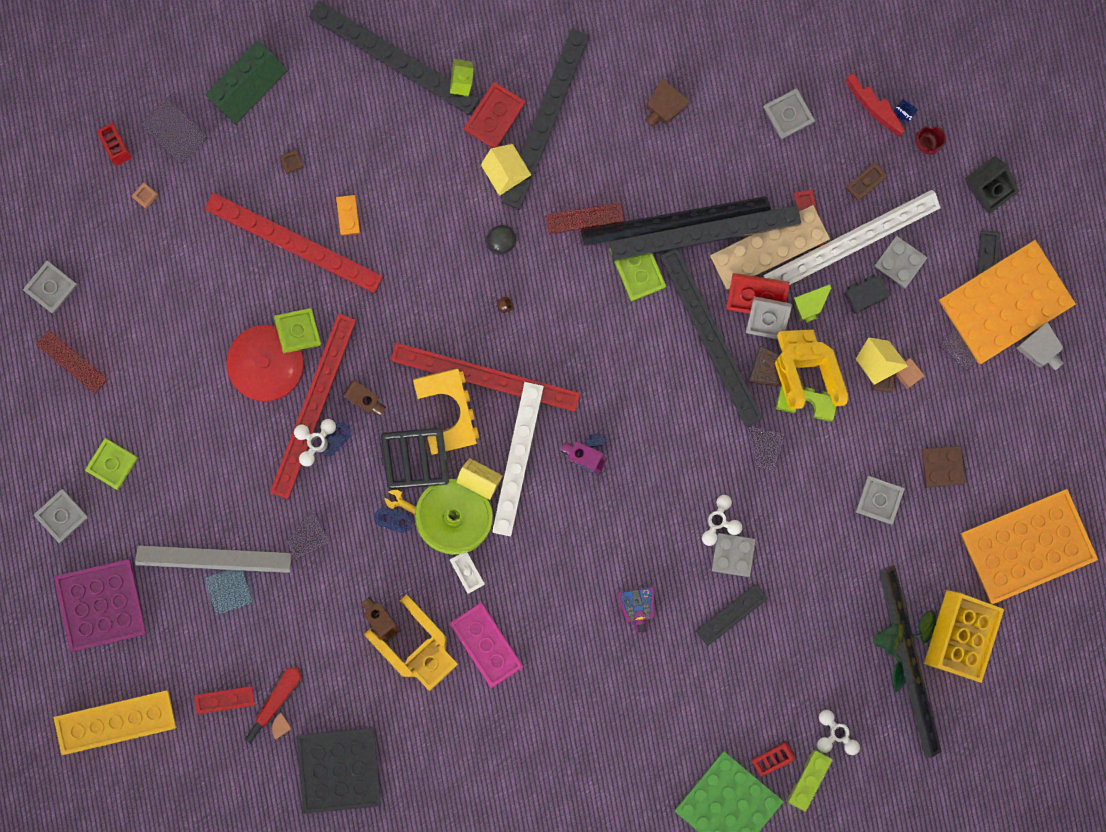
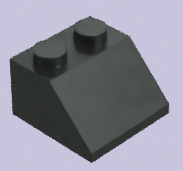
[965,156,1019,214]

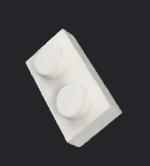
[450,553,485,594]

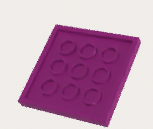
[54,559,147,652]

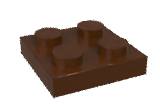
[922,446,965,488]

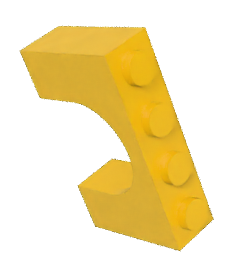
[413,368,479,455]

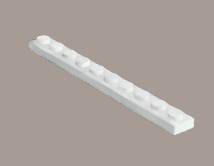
[763,190,940,285]

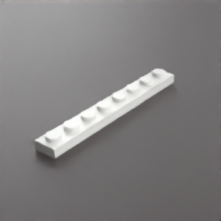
[492,382,544,536]

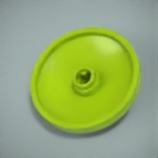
[415,479,492,554]

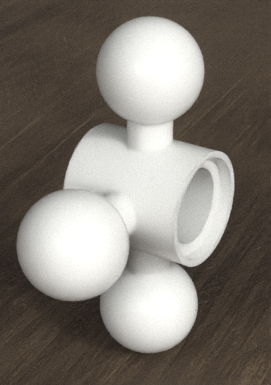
[294,419,336,466]
[702,495,742,546]
[817,710,860,755]

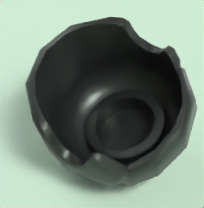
[486,225,517,255]

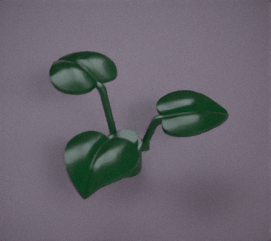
[874,610,936,692]

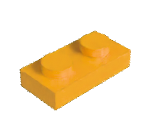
[336,195,360,236]

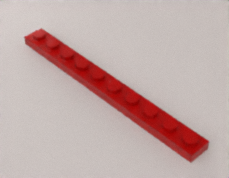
[204,193,383,294]
[270,314,356,500]
[391,343,580,412]

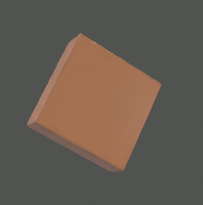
[131,182,159,210]

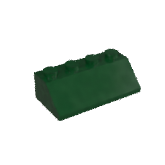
[205,40,288,125]

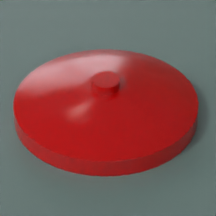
[227,325,304,402]

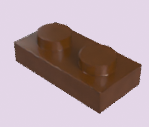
[845,162,887,201]

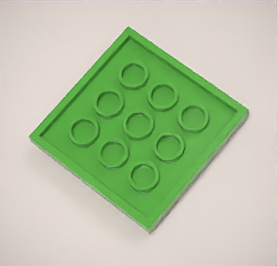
[674,751,784,832]

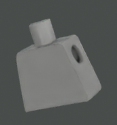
[1016,322,1063,370]

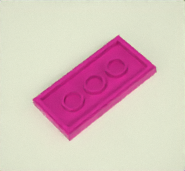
[449,602,523,688]

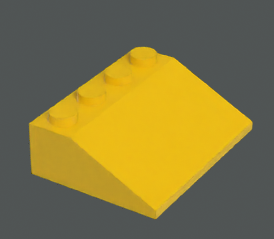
[924,590,1004,683]

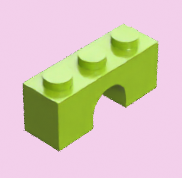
[775,386,836,422]
[786,750,833,812]

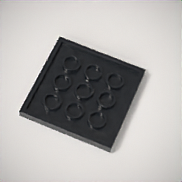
[296,728,381,814]

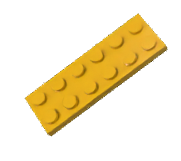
[54,690,177,755]

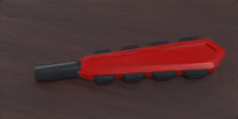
[244,667,302,744]

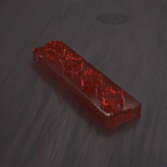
[545,202,624,235]
[36,330,108,394]

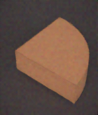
[272,713,292,740]

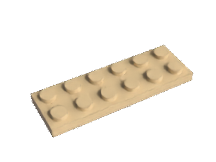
[710,205,830,290]

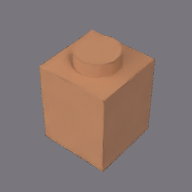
[895,358,924,389]

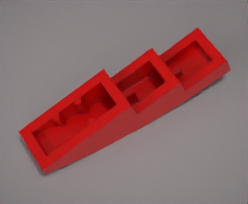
[845,73,905,137]

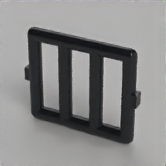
[381,428,449,489]

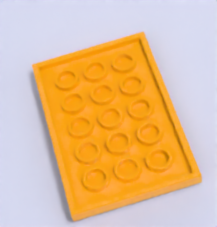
[939,240,1076,365]
[960,489,1098,605]

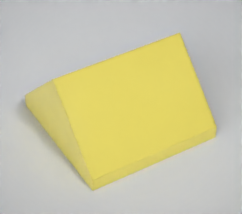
[481,144,531,195]
[856,338,908,385]
[456,458,503,500]

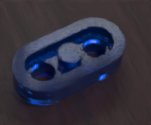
[318,423,351,456]
[374,508,412,533]

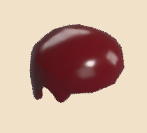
[915,126,946,155]

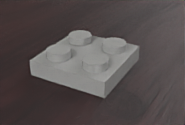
[763,88,815,140]
[874,236,927,289]
[23,261,77,314]
[746,296,792,339]
[855,476,905,525]
[34,489,89,544]
[711,533,756,577]

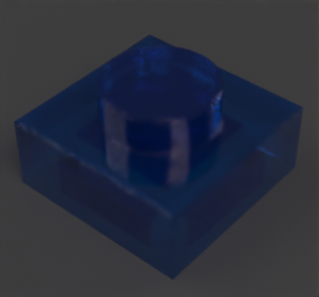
[894,99,918,122]
[586,434,606,448]

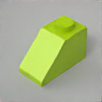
[450,59,473,96]
[792,285,831,323]

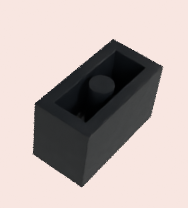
[844,274,891,314]

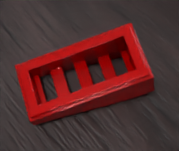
[97,122,132,166]
[751,740,796,777]

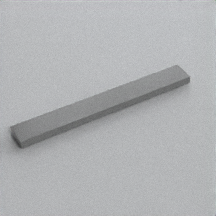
[135,546,292,573]

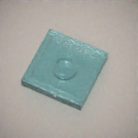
[205,570,254,615]

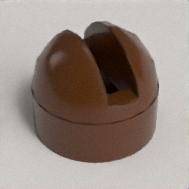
[496,296,513,313]

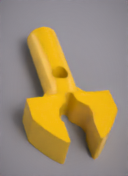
[385,490,416,515]

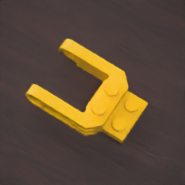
[775,330,848,409]
[364,594,458,691]

